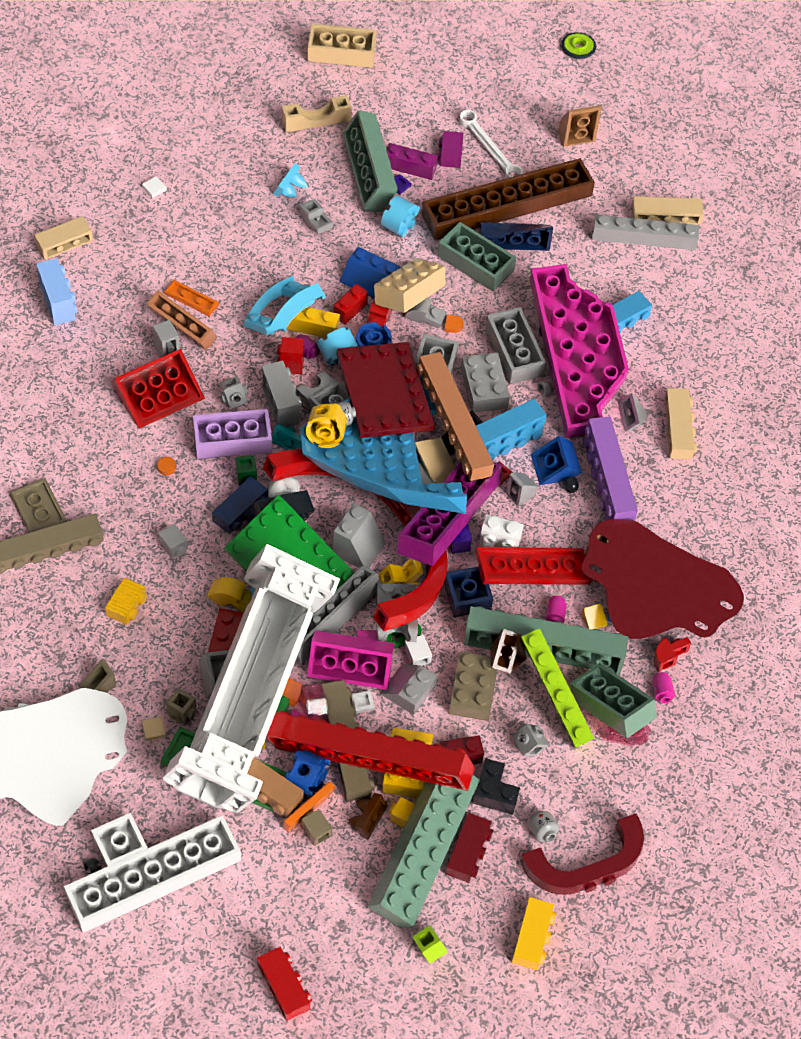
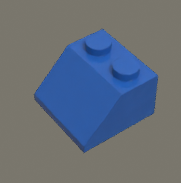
[531,436,582,485]

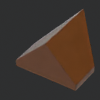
[490,629,527,674]

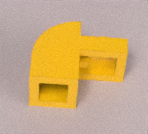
[378,558,424,585]
[207,577,252,612]

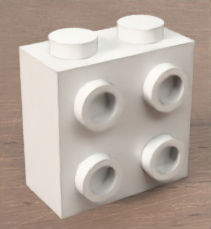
[479,514,524,547]

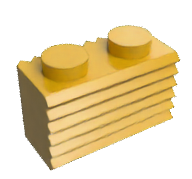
[105,577,148,625]

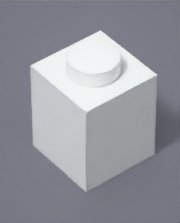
[404,635,432,666]

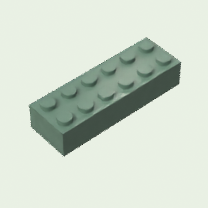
[343,110,397,212]

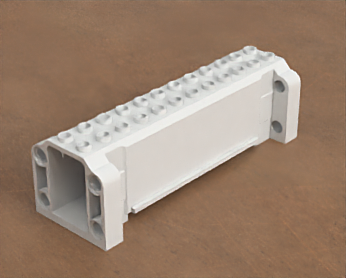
[163,544,340,812]

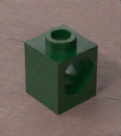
[235,455,257,486]

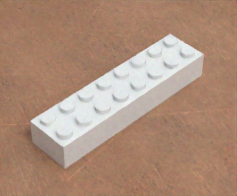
[64,815,241,933]

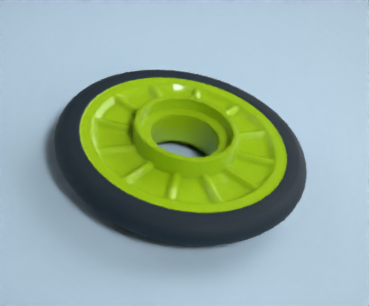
[561,32,597,59]

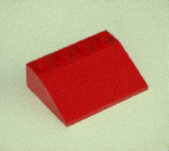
[111,349,205,429]

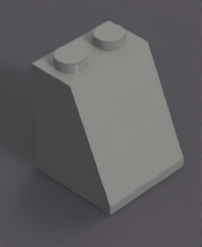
[333,503,386,569]

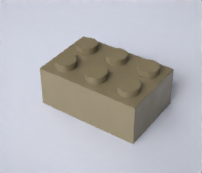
[449,651,497,721]

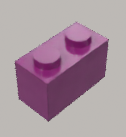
[438,131,464,168]

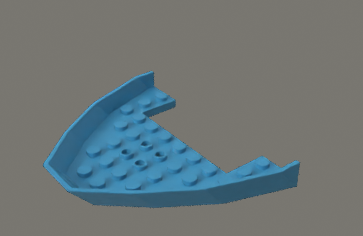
[300,375,467,514]

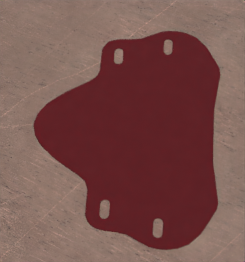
[582,519,744,639]

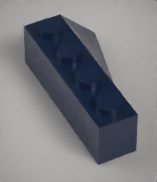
[480,222,553,251]

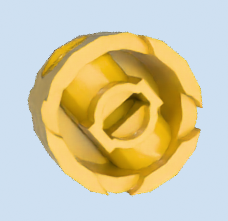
[306,403,347,448]

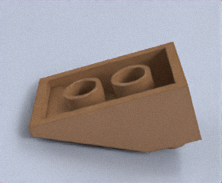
[558,105,602,147]

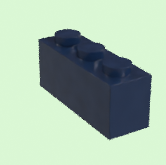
[212,476,268,535]

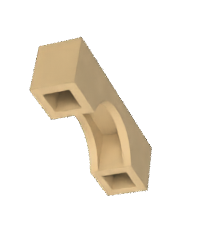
[282,95,352,132]

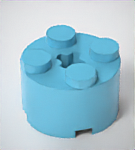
[381,195,420,237]
[316,327,358,366]

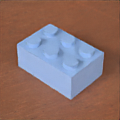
[36,258,77,326]

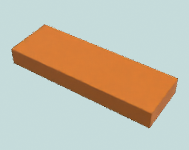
[164,280,219,317]
[283,781,335,832]

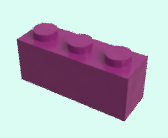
[386,143,438,180]

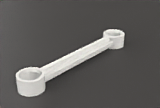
[459,110,523,179]

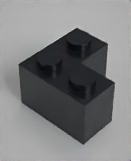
[473,758,520,815]

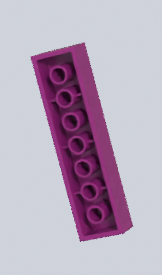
[397,462,502,566]

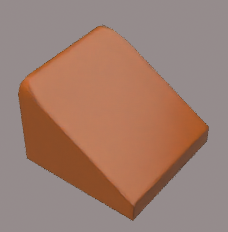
[282,678,305,707]

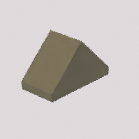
[79,659,117,692]

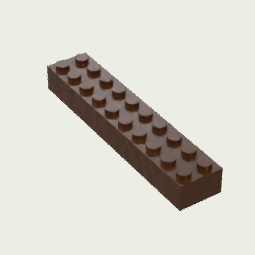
[422,158,595,240]

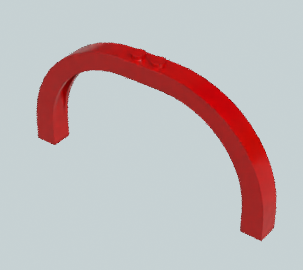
[263,449,448,631]

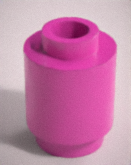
[545,596,567,623]
[652,672,675,703]

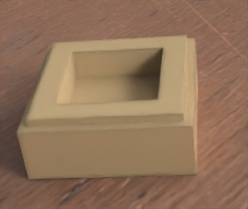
[142,716,166,741]

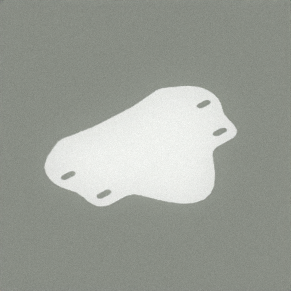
[0,688,127,826]

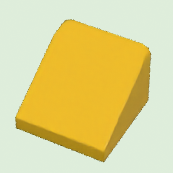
[582,603,608,630]

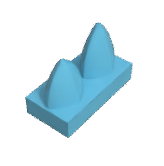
[273,163,308,197]

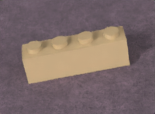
[631,196,704,225]
[665,388,697,459]

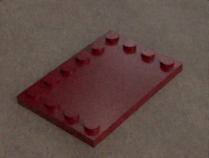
[336,342,435,438]

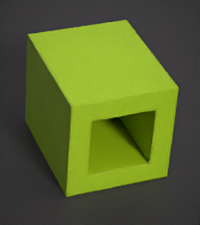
[412,925,448,964]

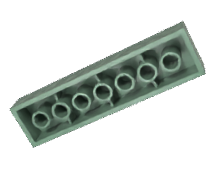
[464,606,629,675]
[367,775,480,928]

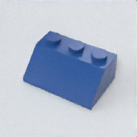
[340,247,401,299]

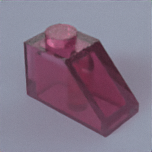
[299,683,328,722]
[602,725,651,747]

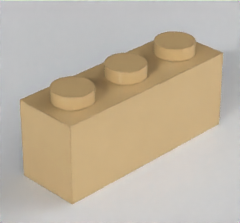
[34,216,93,260]

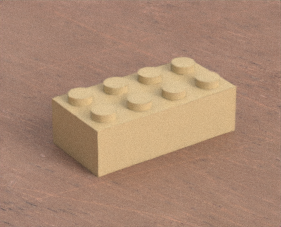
[308,24,377,68]
[374,258,446,313]

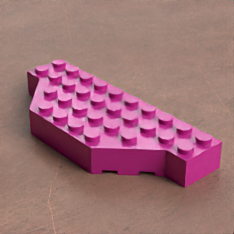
[530,264,629,438]

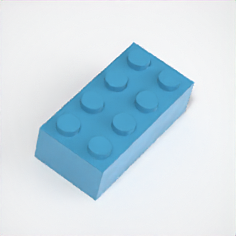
[476,398,547,461]

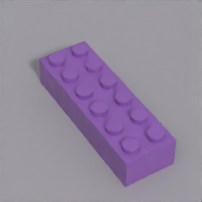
[583,416,638,521]

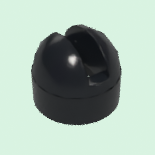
[563,477,579,493]
[83,858,102,875]

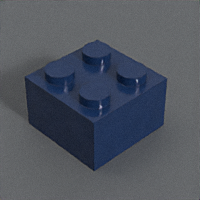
[444,567,493,618]

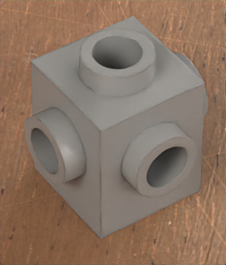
[220,376,249,409]
[512,724,549,757]

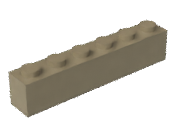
[0,513,104,574]
[321,680,374,802]

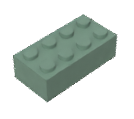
[437,222,516,292]
[570,663,657,738]

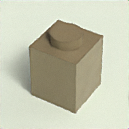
[301,809,333,846]

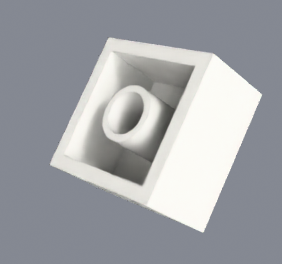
[91,813,148,867]

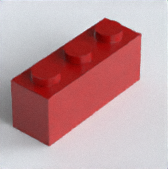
[257,946,312,1021]

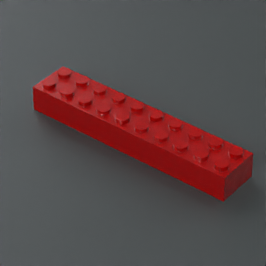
[266,711,475,791]

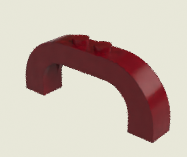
[520,813,644,895]

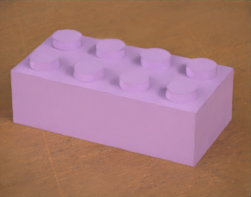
[193,409,272,459]

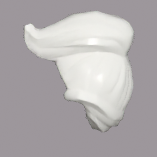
[268,476,300,498]

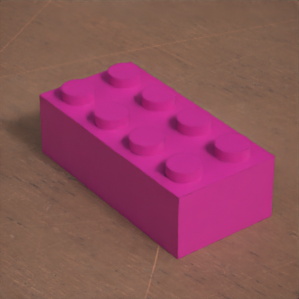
[307,630,395,690]

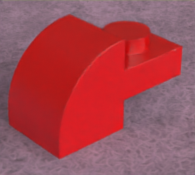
[367,300,392,326]
[654,637,691,672]

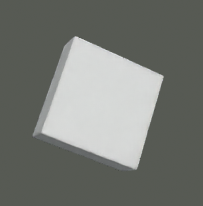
[142,177,167,198]
[351,690,375,714]

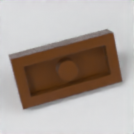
[349,793,388,840]

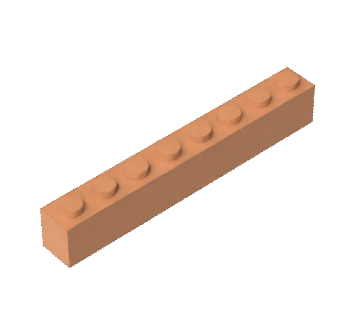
[416,352,494,481]

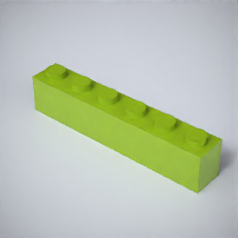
[521,628,595,748]

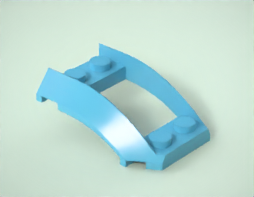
[243,276,325,335]

